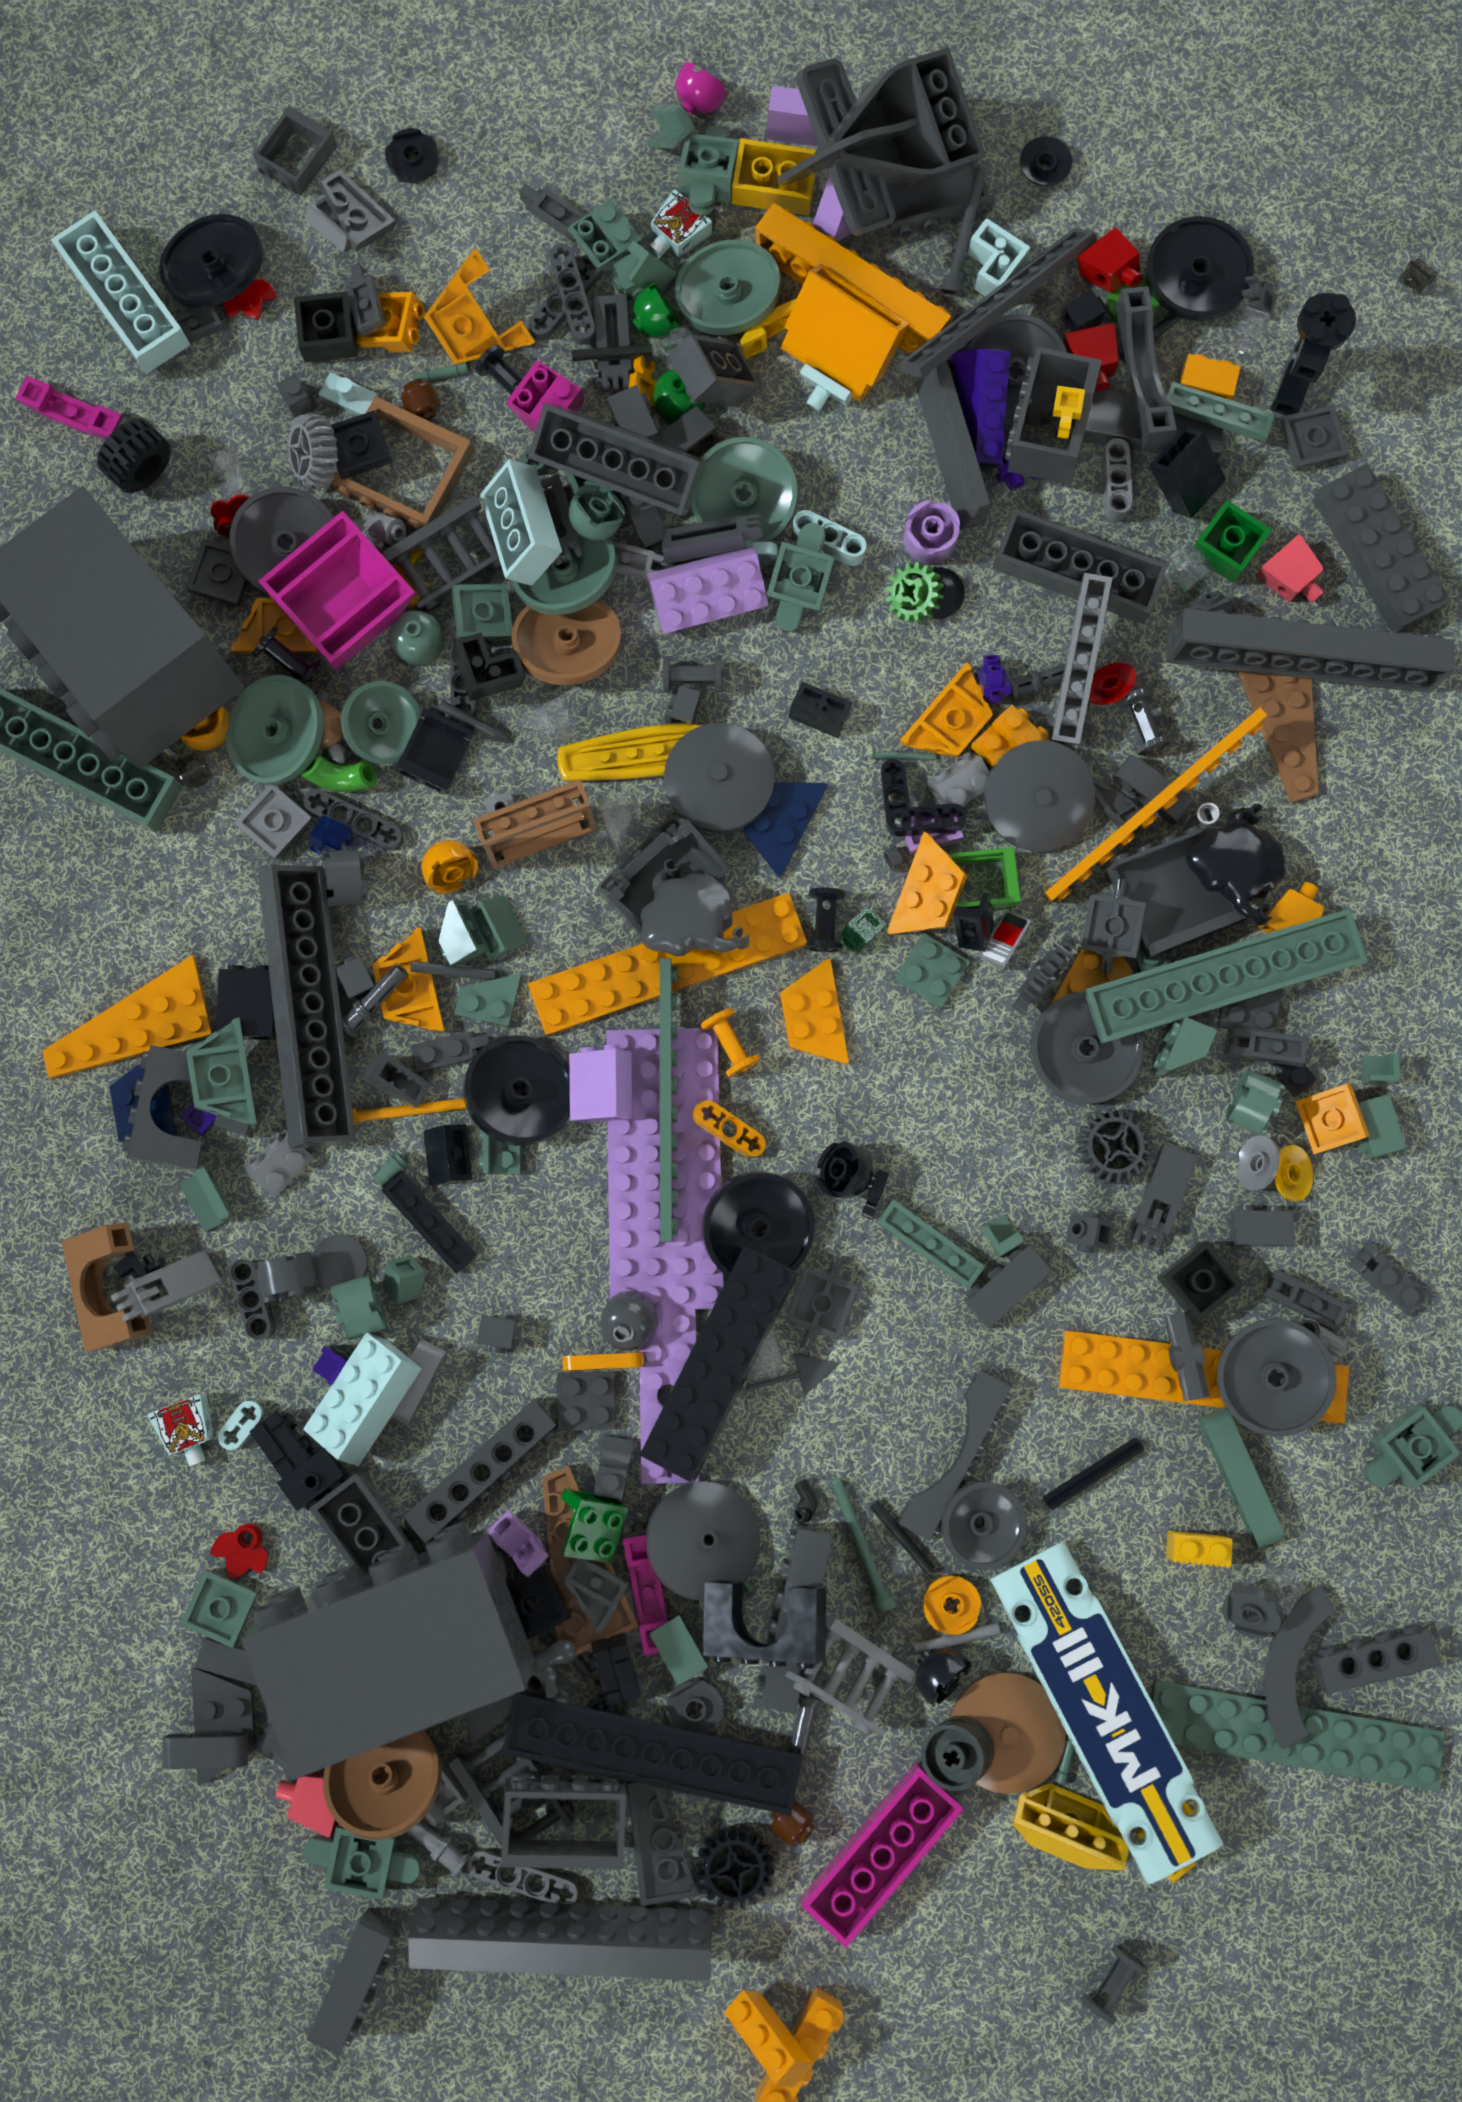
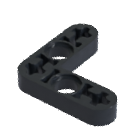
[881,759,967,837]

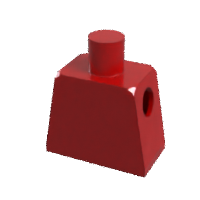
[1077,227,1143,293]
[1063,323,1118,392]

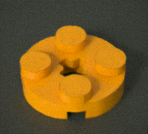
[923,1575,981,1635]

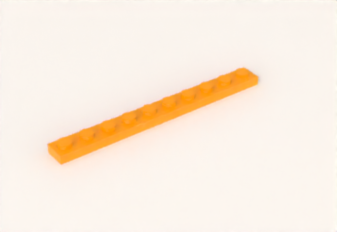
[1044,707,1268,902]

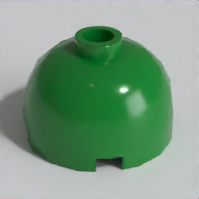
[633,282,683,340]
[653,369,705,424]

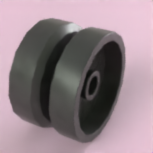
[921,1716,994,1791]

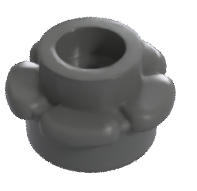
[883,844,907,871]

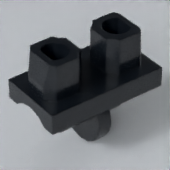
[113,1251,166,1300]

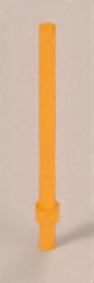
[335,1098,467,1125]

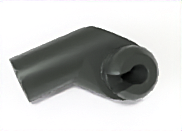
[794,1478,818,1523]

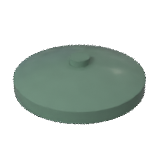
[675,239,781,335]
[691,437,798,542]
[512,530,618,615]
[226,675,324,785]

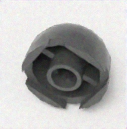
[600,1291,659,1351]

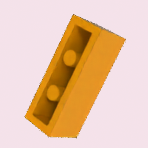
[724,1990,813,2087]

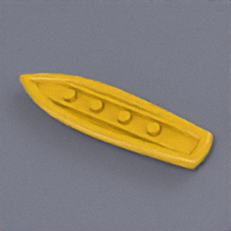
[557,724,703,781]

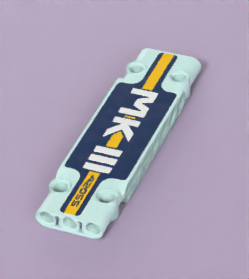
[990,1541,1224,1884]

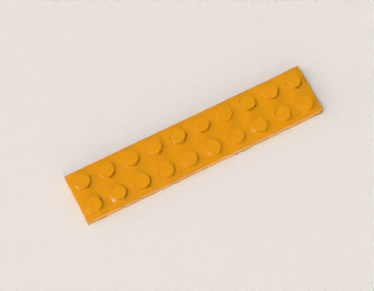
[528,893,807,1036]
[1058,1330,1349,1424]

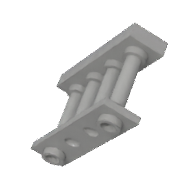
[785,1615,916,1736]

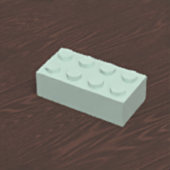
[480,459,562,586]
[303,1333,422,1466]

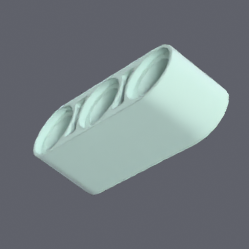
[793,510,866,566]

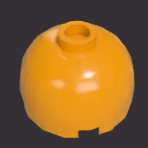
[421,840,479,894]

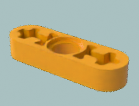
[692,1100,766,1158]
[562,1353,644,1371]

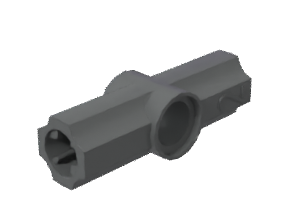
[1164,1311,1209,1401]

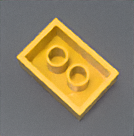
[732,138,817,216]

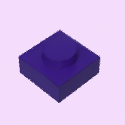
[180,1102,217,1137]

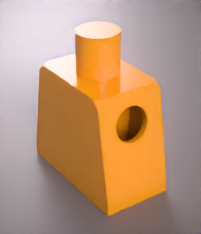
[1257,882,1324,933]

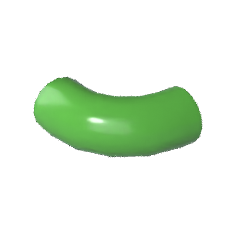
[300,754,377,792]

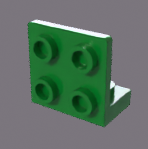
[561,1488,629,1563]

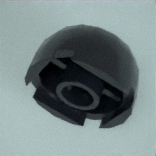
[817,1141,873,1199]
[915,1647,972,1707]

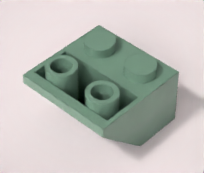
[567,199,642,271]
[1152,1017,1217,1077]

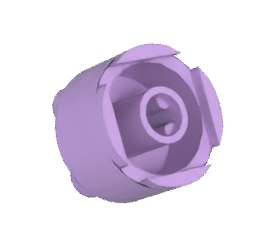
[903,500,960,565]

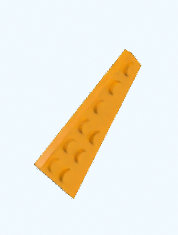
[42,955,213,1079]

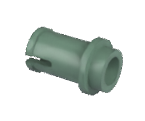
[372,1152,408,1188]

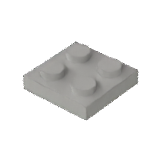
[234,785,314,860]

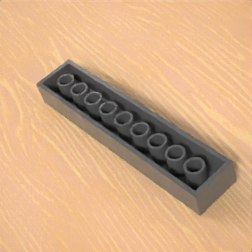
[1166,607,1455,693]
[258,865,356,1149]
[408,1897,713,1981]

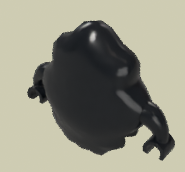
[1186,804,1285,925]

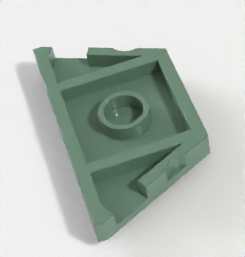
[186,1018,257,1126]

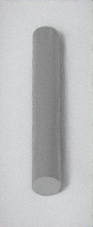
[913,1623,1001,1655]

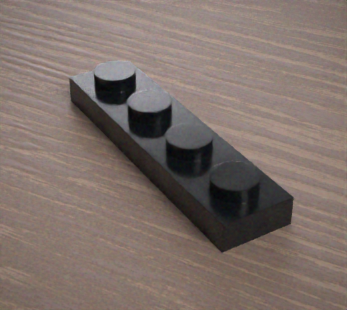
[381,1172,478,1274]

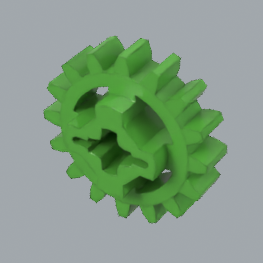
[886,562,944,623]

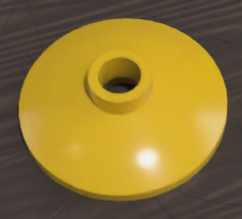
[1274,1145,1313,1202]

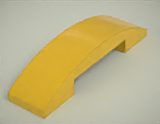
[740,299,796,359]

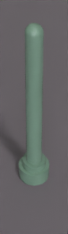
[831,1478,898,1614]

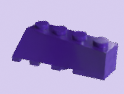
[951,349,1010,467]

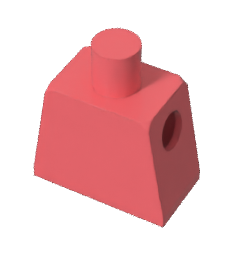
[1256,534,1324,604]
[276,1771,337,1838]

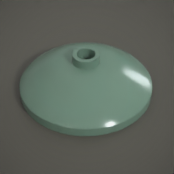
[341,681,421,764]

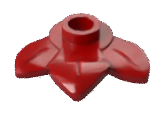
[224,279,277,320]
[210,494,250,537]
[210,1523,268,1579]

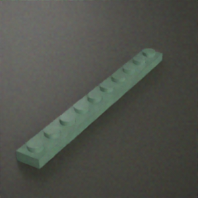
[660,958,678,1243]

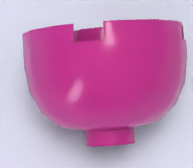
[675,62,729,116]

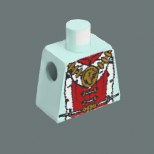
[648,189,712,258]
[148,1394,214,1467]

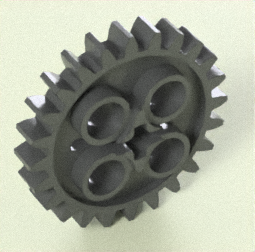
[1011,934,1078,1014]

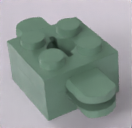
[678,126,739,215]
[767,523,835,632]
[1363,1405,1462,1489]
[303,1824,422,1900]

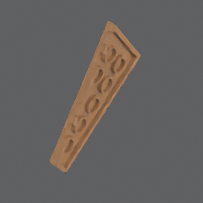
[1237,671,1319,804]

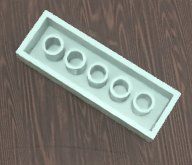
[51,211,190,374]

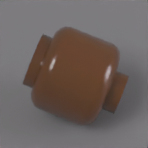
[400,378,440,421]
[770,1799,815,1846]

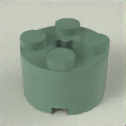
[1225,1069,1285,1136]
[331,1274,387,1341]

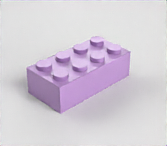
[647,546,769,634]

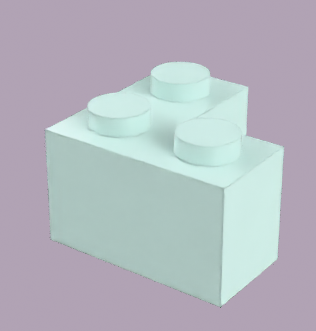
[968,218,1030,296]

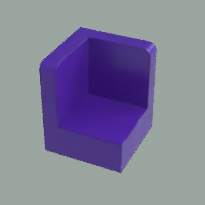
[312,1346,349,1386]

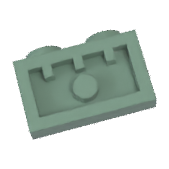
[479,1128,522,1175]

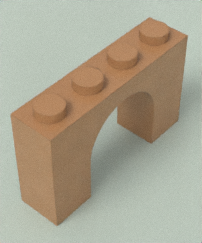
[61,1223,152,1352]

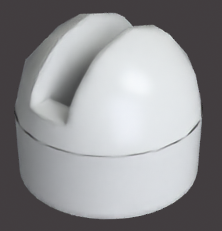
[1197,802,1220,825]

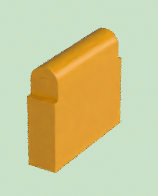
[781,264,910,402]

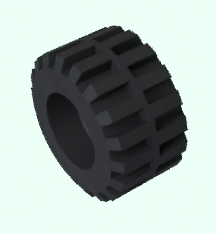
[97,418,172,494]

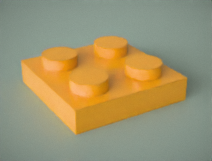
[1295,1083,1370,1154]

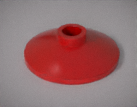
[1088,662,1137,705]

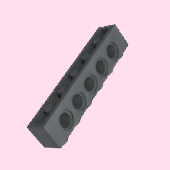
[403,1399,558,1543]

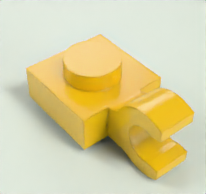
[1052,386,1085,439]

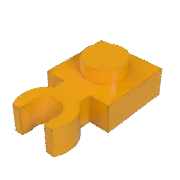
[629,356,657,407]

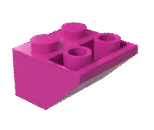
[506,360,584,433]

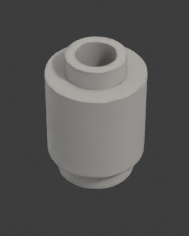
[366,513,406,546]

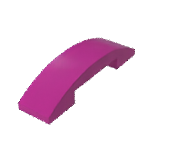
[15,376,123,439]
[623,1534,668,1656]

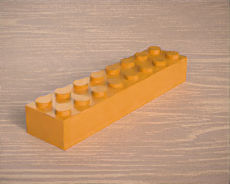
[755,203,951,354]

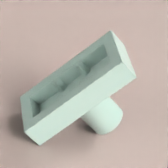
[800,363,852,412]
[318,372,379,416]

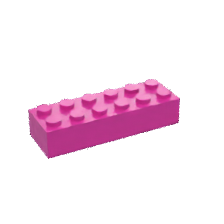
[800,1761,964,1948]

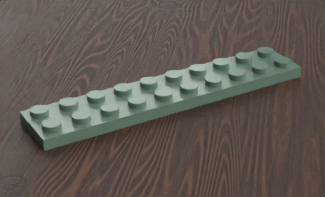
[1084,908,1368,1044]
[1151,1680,1445,1792]

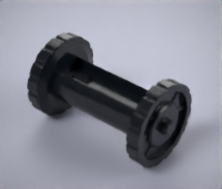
[475,345,522,395]
[252,626,321,684]
[806,887,845,953]

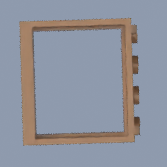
[331,396,474,531]
[473,779,597,869]

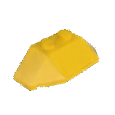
[1012,1783,1131,1871]

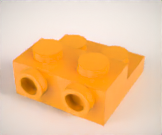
[356,292,425,352]
[971,705,1050,768]

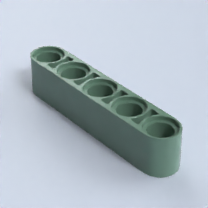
[1198,1407,1285,1550]

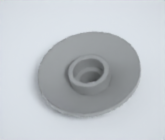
[1236,1135,1280,1191]

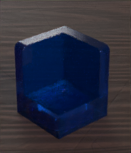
[309,815,353,854]

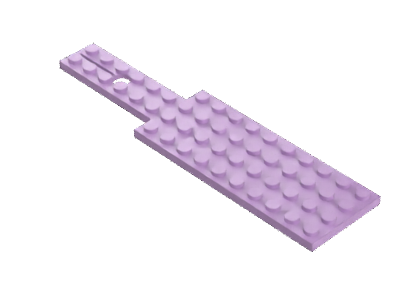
[606,1028,723,1484]

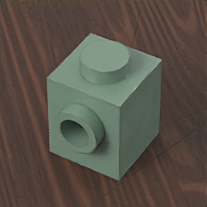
[612,253,643,301]

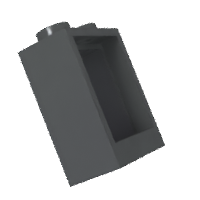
[253,106,337,196]

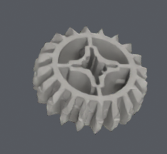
[287,413,338,490]

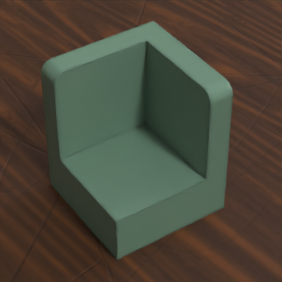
[1362,1053,1400,1085]
[979,1214,1024,1257]
[383,1255,425,1305]

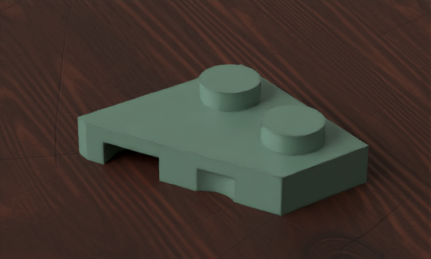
[454,974,522,1028]

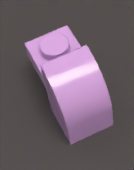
[488,1509,548,1577]

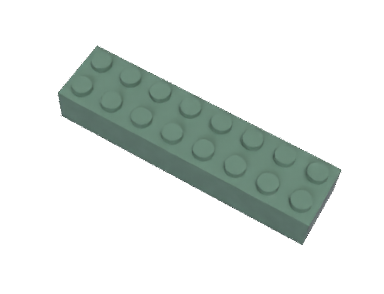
[0,688,183,833]

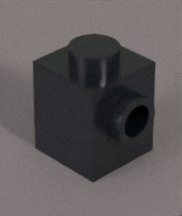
[1060,289,1106,332]

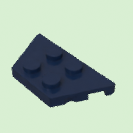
[743,782,828,879]
[110,1063,177,1143]

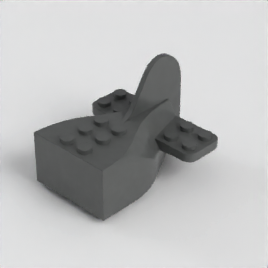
[777,47,986,236]

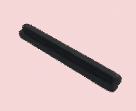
[1043,1438,1144,1510]

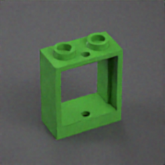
[949,847,1021,909]

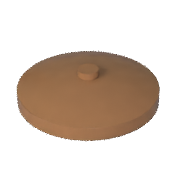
[512,599,622,685]
[950,1672,1066,1794]
[323,1730,442,1840]

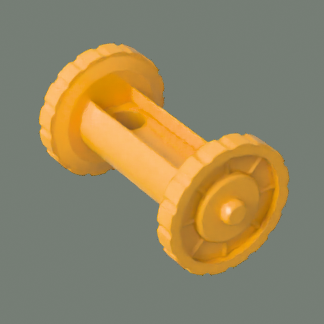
[700,1008,761,1077]

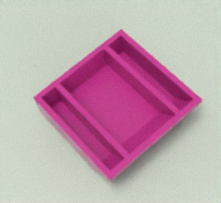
[258,511,416,672]

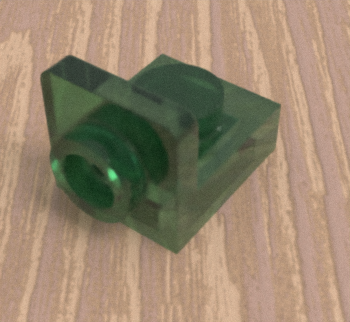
[839,906,888,955]

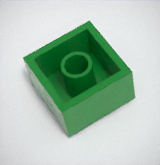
[1189,500,1272,584]

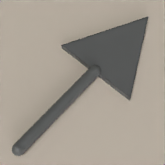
[747,1354,840,1395]

